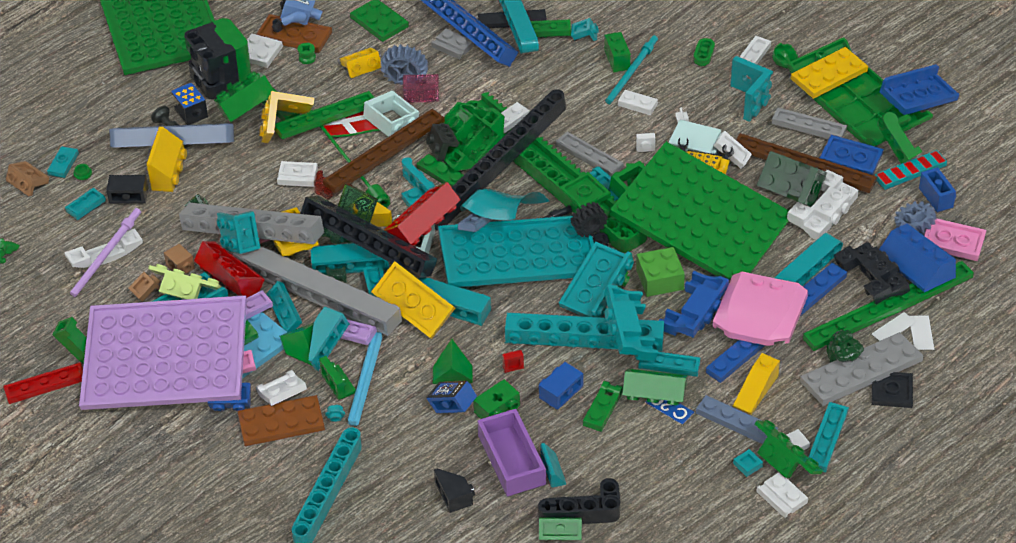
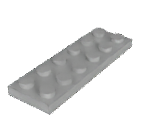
[800,332,923,406]

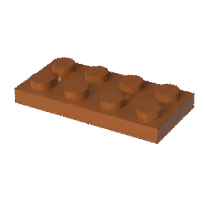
[237,395,325,446]

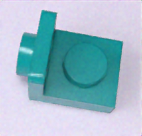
[571,18,599,41]

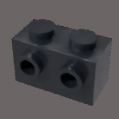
[106,175,149,204]

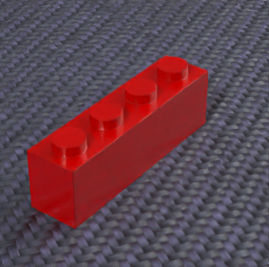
[194,241,265,298]

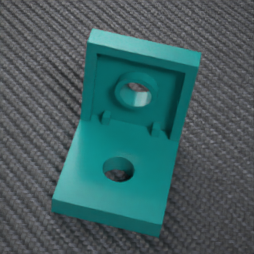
[731,56,773,122]

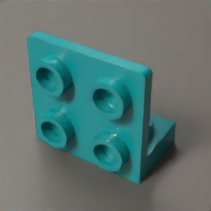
[216,211,260,254]

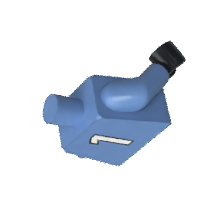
[272,0,323,32]

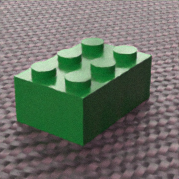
[214,71,275,122]

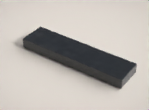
[478,9,547,29]

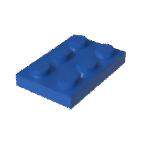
[820,135,884,175]

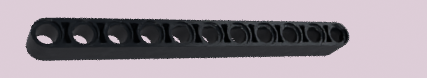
[434,89,566,230]

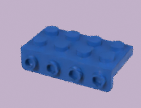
[880,64,960,115]

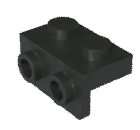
[426,123,459,162]

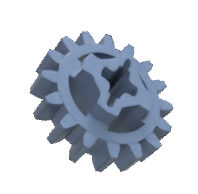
[894,201,937,233]

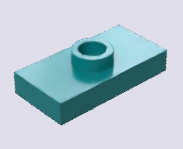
[47,146,79,178]
[65,188,106,220]

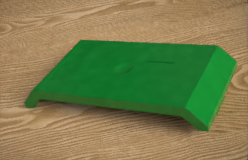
[788,37,933,146]

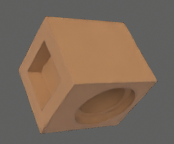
[164,244,195,275]

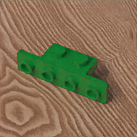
[754,420,823,478]

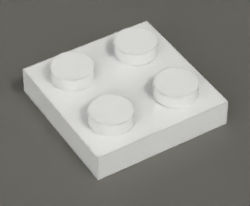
[247,34,283,68]

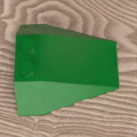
[444,102,505,171]

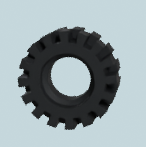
[570,202,608,237]

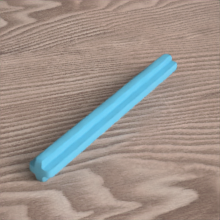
[348,332,382,426]

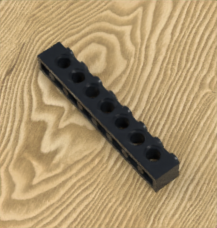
[300,195,437,278]

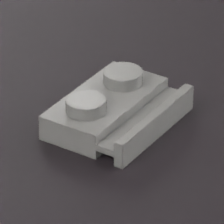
[431,29,474,60]

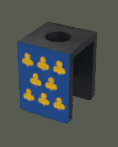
[171,83,208,125]

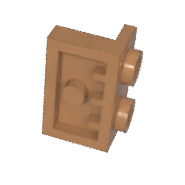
[6,161,49,196]

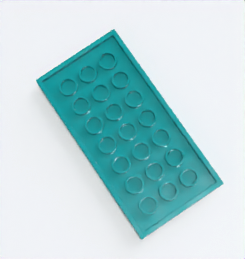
[438,216,594,287]

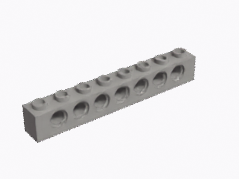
[179,203,324,244]

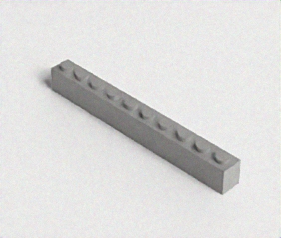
[233,246,402,336]

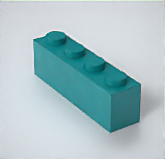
[311,243,389,275]
[418,277,491,326]

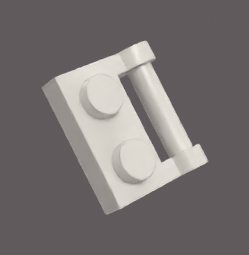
[256,370,307,406]

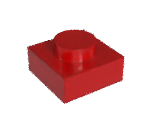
[502,350,524,373]

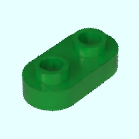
[693,38,715,66]

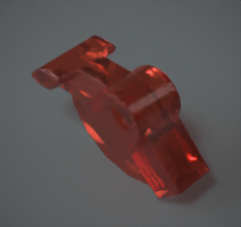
[314,170,333,200]

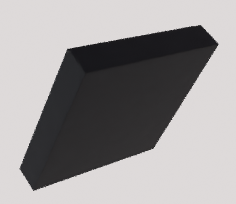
[871,372,913,408]

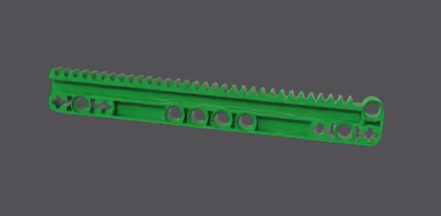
[467,92,647,253]

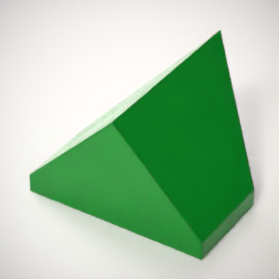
[279,323,314,366]
[433,339,473,384]

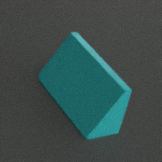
[540,443,566,488]

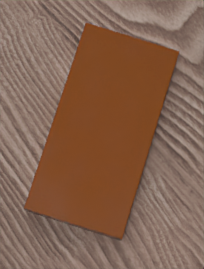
[256,14,332,53]

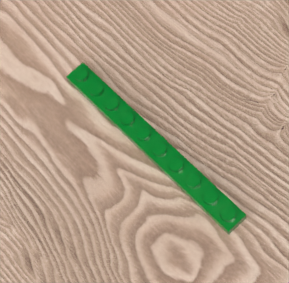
[802,261,974,351]

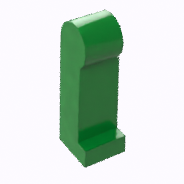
[877,112,922,164]
[52,317,87,364]

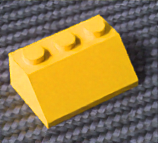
[147,126,187,192]

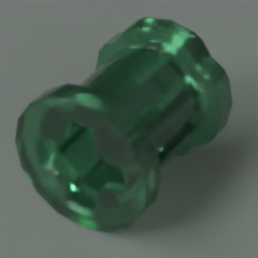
[326,266,347,283]

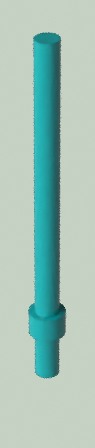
[605,35,658,105]

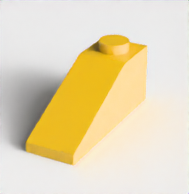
[733,353,780,415]

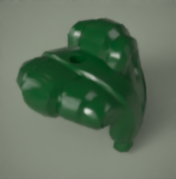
[826,330,864,363]

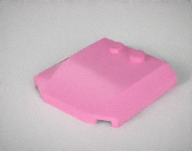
[713,272,808,346]

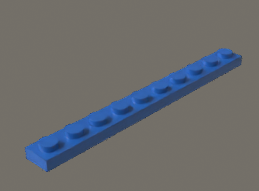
[706,262,847,383]

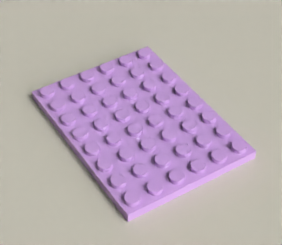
[79,296,247,410]

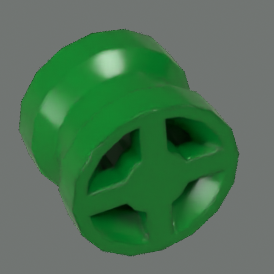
[297,43,316,64]

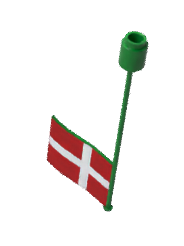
[309,110,390,208]

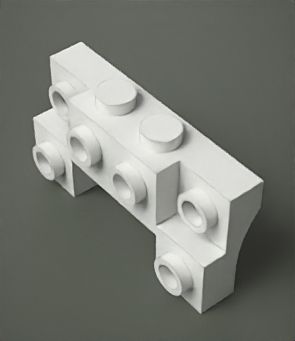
[787,170,859,240]

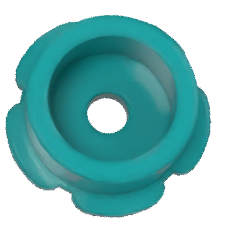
[325,405,345,422]

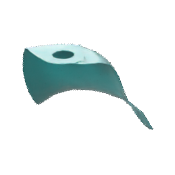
[460,189,549,220]

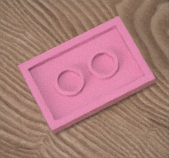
[924,219,986,261]

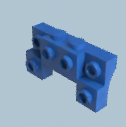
[659,271,729,338]

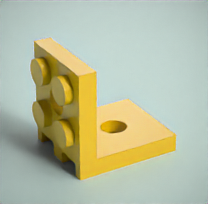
[259,91,314,143]

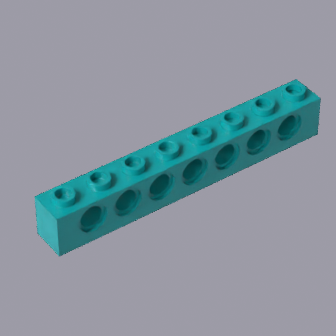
[505,312,664,352]

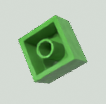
[636,247,685,297]

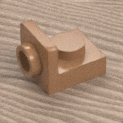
[128,272,161,302]

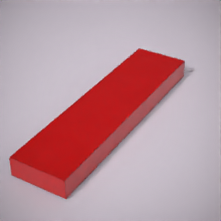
[3,362,83,404]

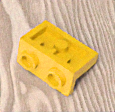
[339,48,381,78]

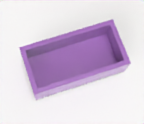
[477,409,546,497]

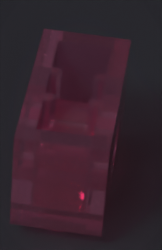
[403,74,439,102]

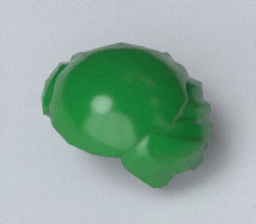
[772,43,798,69]

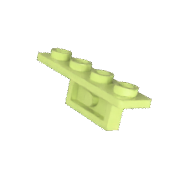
[148,264,222,300]

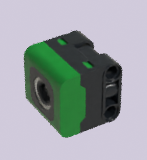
[184,18,251,99]

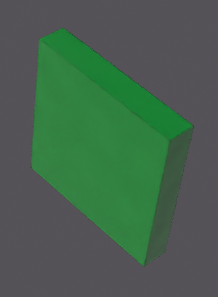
[559,172,611,209]

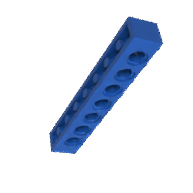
[421,0,519,67]

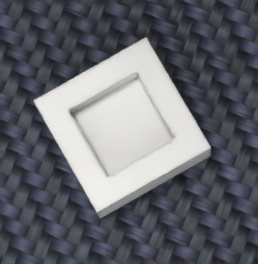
[636,133,655,152]

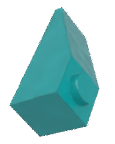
[309,306,350,371]

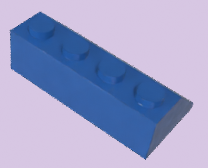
[879,224,956,292]

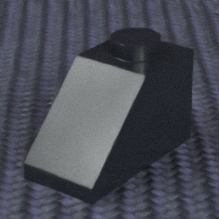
[434,468,475,513]

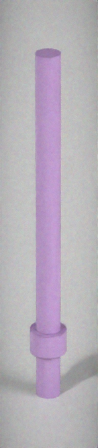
[70,208,141,297]

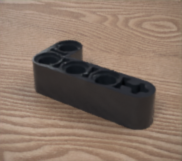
[538,478,621,524]

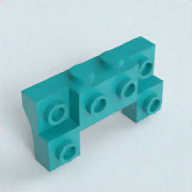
[604,285,659,361]

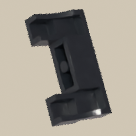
[834,241,910,305]

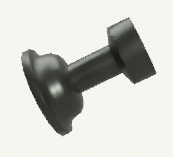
[151,106,179,126]

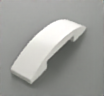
[65,228,143,268]

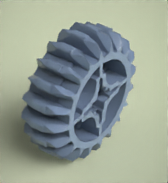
[381,44,428,85]

